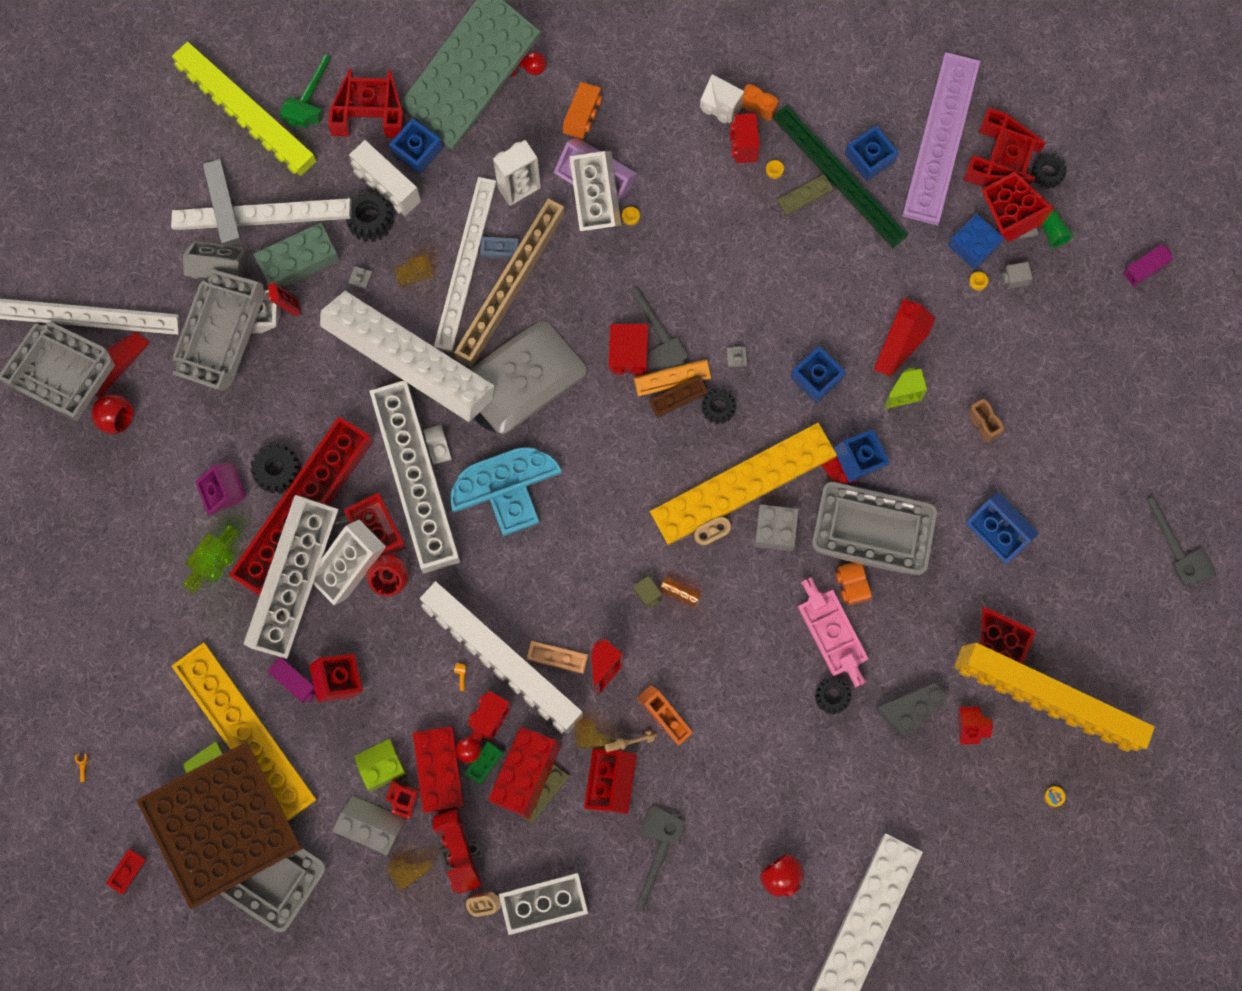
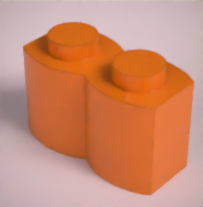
[742,84,779,120]
[835,562,872,606]

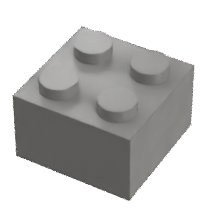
[754,505,798,551]

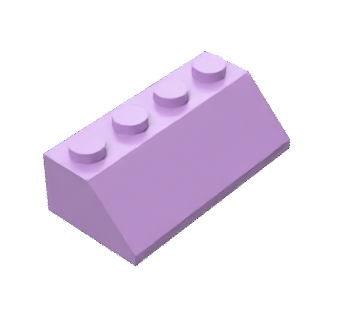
[554,137,637,204]

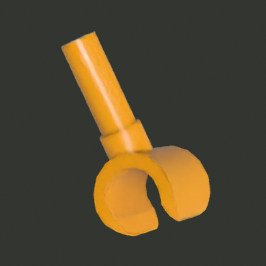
[454,663,467,691]
[75,754,89,782]

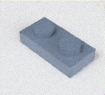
[480,237,519,258]

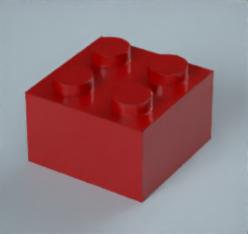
[729,113,760,164]
[309,654,363,703]

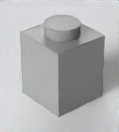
[1001,262,1033,289]

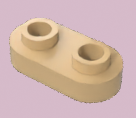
[694,517,731,546]
[466,892,501,917]

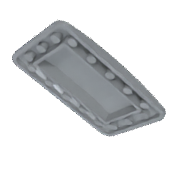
[470,321,587,434]
[812,482,937,575]
[220,848,325,932]

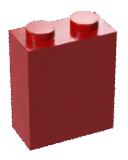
[608,324,650,375]

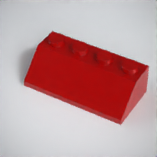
[591,639,623,696]

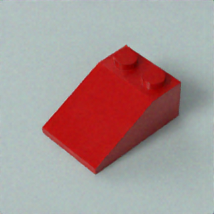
[344,493,406,556]

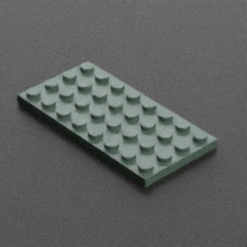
[400,0,542,150]

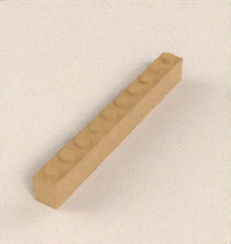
[454,199,565,368]

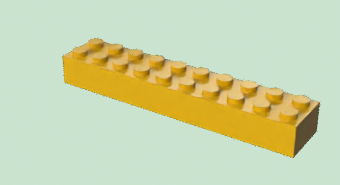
[954,643,1155,752]

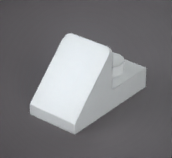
[423,425,452,465]

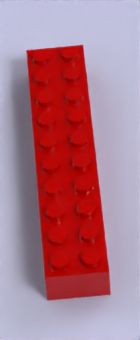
[229,416,373,597]

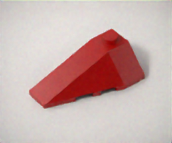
[873,298,936,377]
[95,332,150,398]

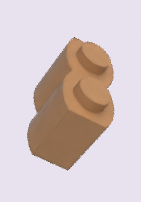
[968,399,1004,443]

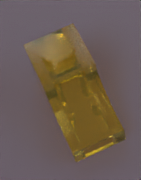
[393,253,434,287]
[575,719,616,749]
[386,859,434,892]

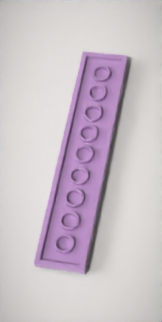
[902,52,980,226]

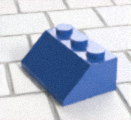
[966,492,1039,564]

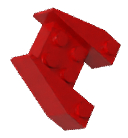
[328,69,405,138]
[962,108,1046,186]
[432,808,482,894]

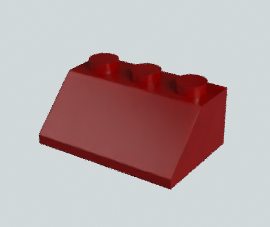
[584,749,637,814]

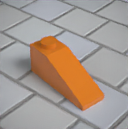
[637,685,693,746]

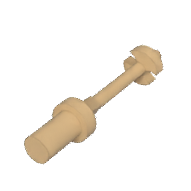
[605,730,657,752]

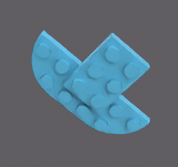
[451,448,562,536]

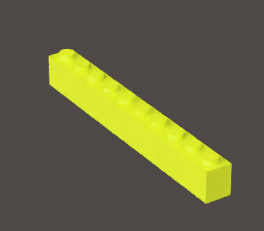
[172,41,316,176]

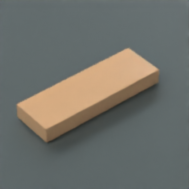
[526,641,588,674]

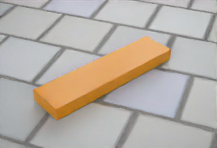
[634,359,711,396]

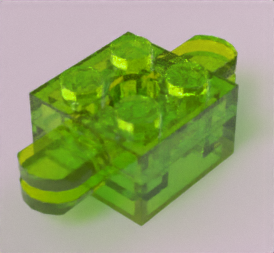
[183,525,241,594]

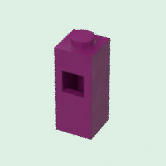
[1123,244,1174,287]
[267,657,316,704]

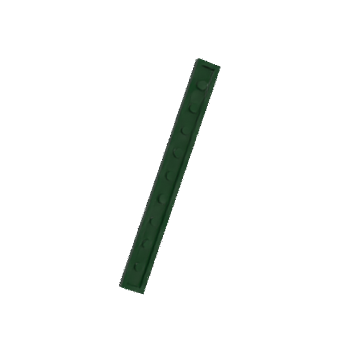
[772,105,908,249]

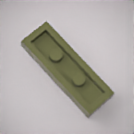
[777,174,834,216]
[523,764,569,824]

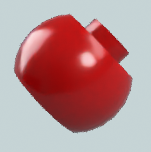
[92,393,134,434]
[366,554,409,597]
[760,854,804,898]

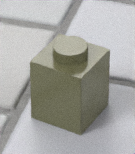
[633,576,662,608]

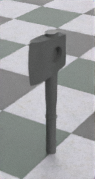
[632,288,689,371]
[1147,497,1217,587]
[636,805,685,911]

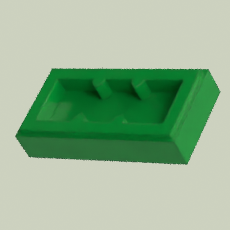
[464,741,504,785]

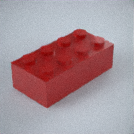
[413,726,465,814]
[488,727,561,820]

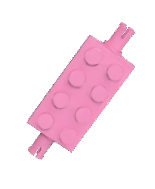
[797,577,868,688]

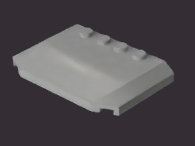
[173,269,265,391]
[0,322,115,421]

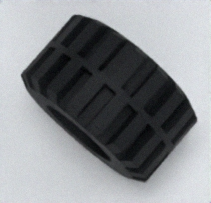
[346,191,393,242]

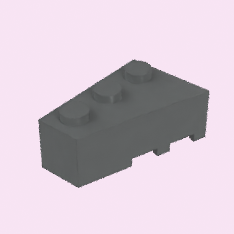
[876,683,949,740]

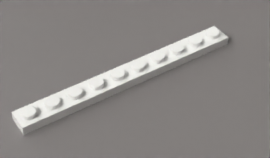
[434,177,497,353]
[171,198,352,230]
[0,299,180,335]

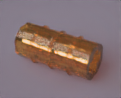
[660,576,702,608]

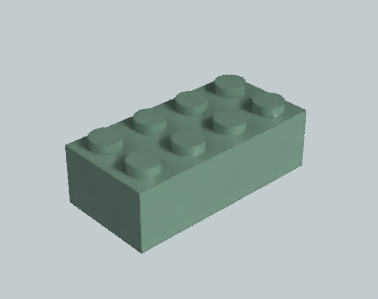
[254,222,340,288]

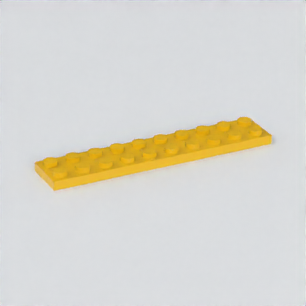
[650,423,837,545]
[172,642,317,822]

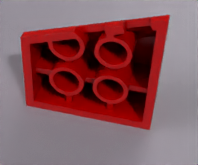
[981,172,1054,242]
[980,606,1036,664]

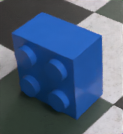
[389,118,443,175]
[845,125,899,181]
[948,214,1004,270]
[790,346,846,404]
[833,429,890,483]

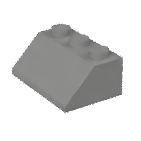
[183,241,248,279]
[333,796,407,856]

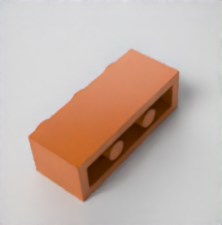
[563,82,603,139]

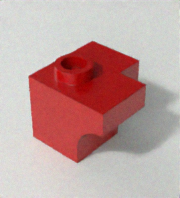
[958,707,993,745]
[385,780,420,820]

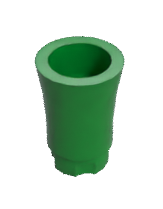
[1041,209,1074,248]

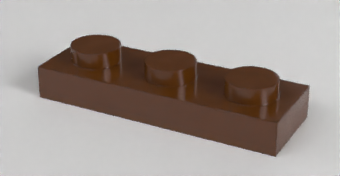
[649,376,708,418]

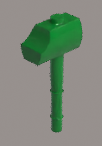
[280,54,331,129]

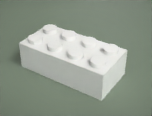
[349,140,421,216]
[493,140,541,206]
[569,151,621,231]
[313,520,386,605]
[499,873,589,935]

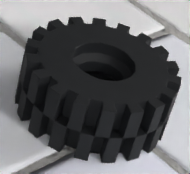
[250,443,301,494]

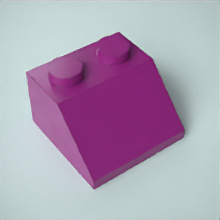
[195,462,246,516]

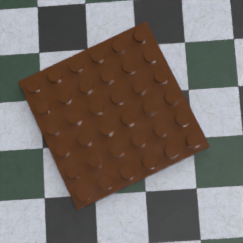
[136,741,302,910]

